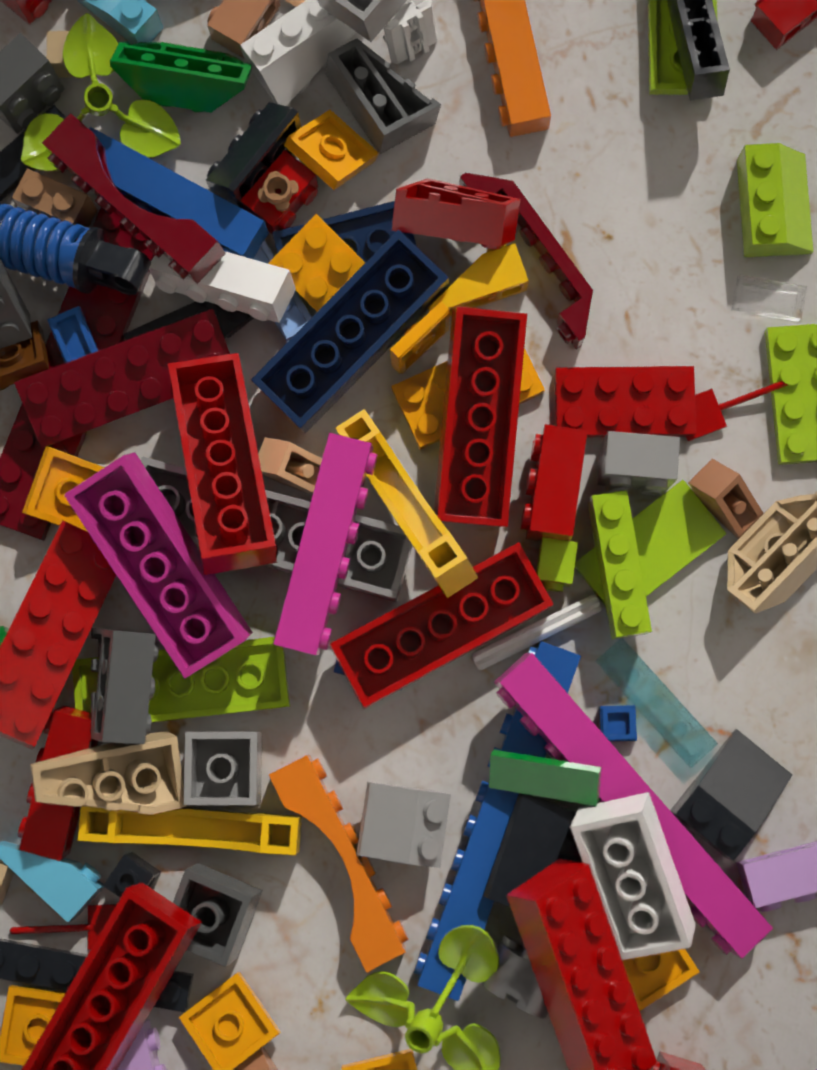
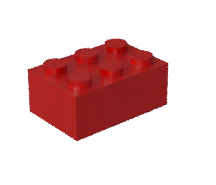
[520,424,588,541]

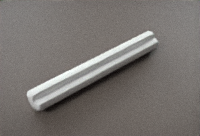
[472,595,602,670]

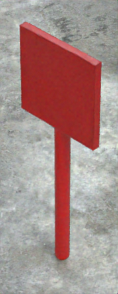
[686,381,788,441]
[9,904,117,950]

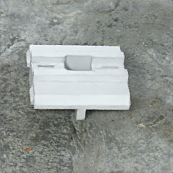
[382,0,438,64]

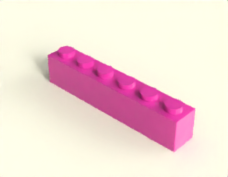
[274,432,378,656]

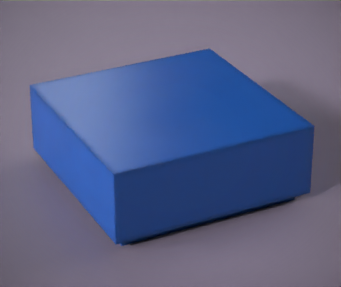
[599,705,637,742]

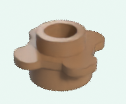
[258,171,299,211]

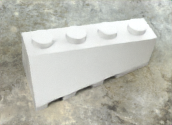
[241,0,356,107]

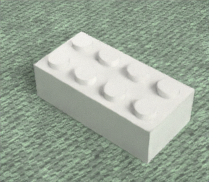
[571,792,696,960]

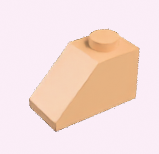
[258,437,322,495]

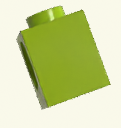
[536,537,578,592]

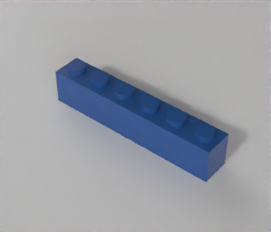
[89,126,269,259]

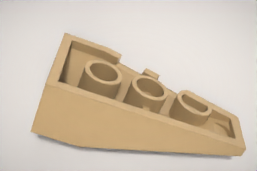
[30,730,187,815]

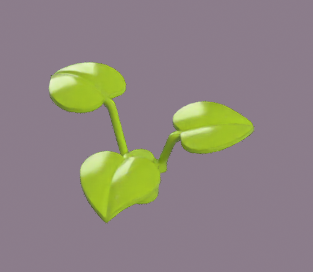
[21,13,181,171]
[345,925,501,1070]

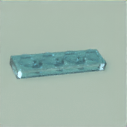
[595,638,718,768]

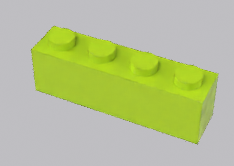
[588,490,652,640]

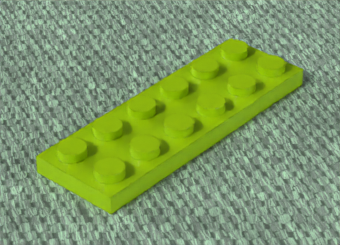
[72,637,290,722]

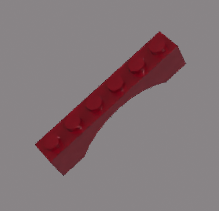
[42,113,226,284]

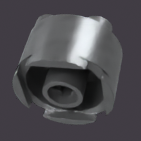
[482,935,548,1018]

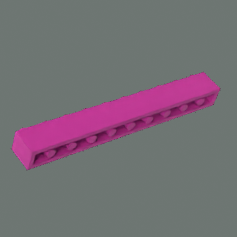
[494,653,773,959]

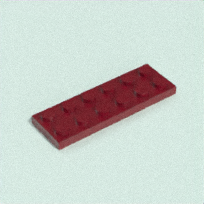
[14,308,230,448]

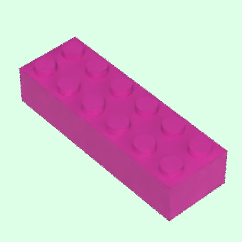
[64,452,253,678]

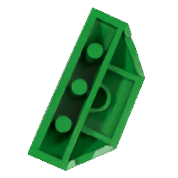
[110,42,252,113]

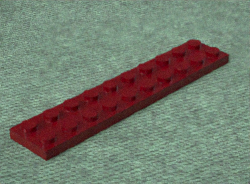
[0,207,155,541]

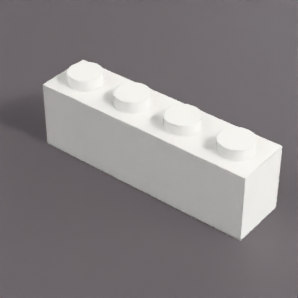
[149,251,296,323]

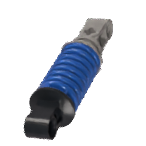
[0,203,151,295]

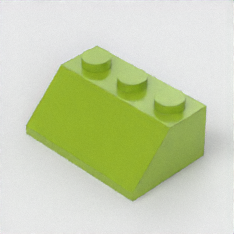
[737,143,814,258]

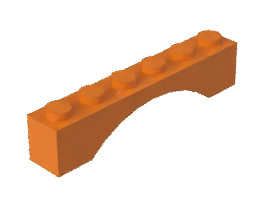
[269,754,409,973]

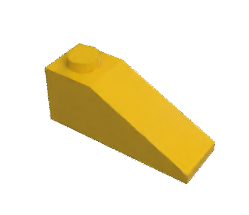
[428,243,529,317]

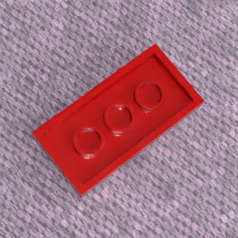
[555,366,696,438]

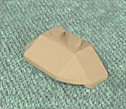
[727,491,817,614]

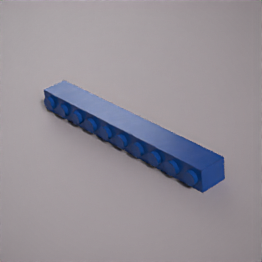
[413,641,581,1001]

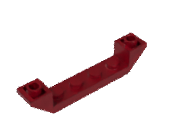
[459,173,593,350]

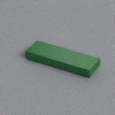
[489,750,601,806]

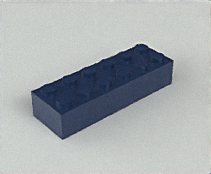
[251,229,450,434]

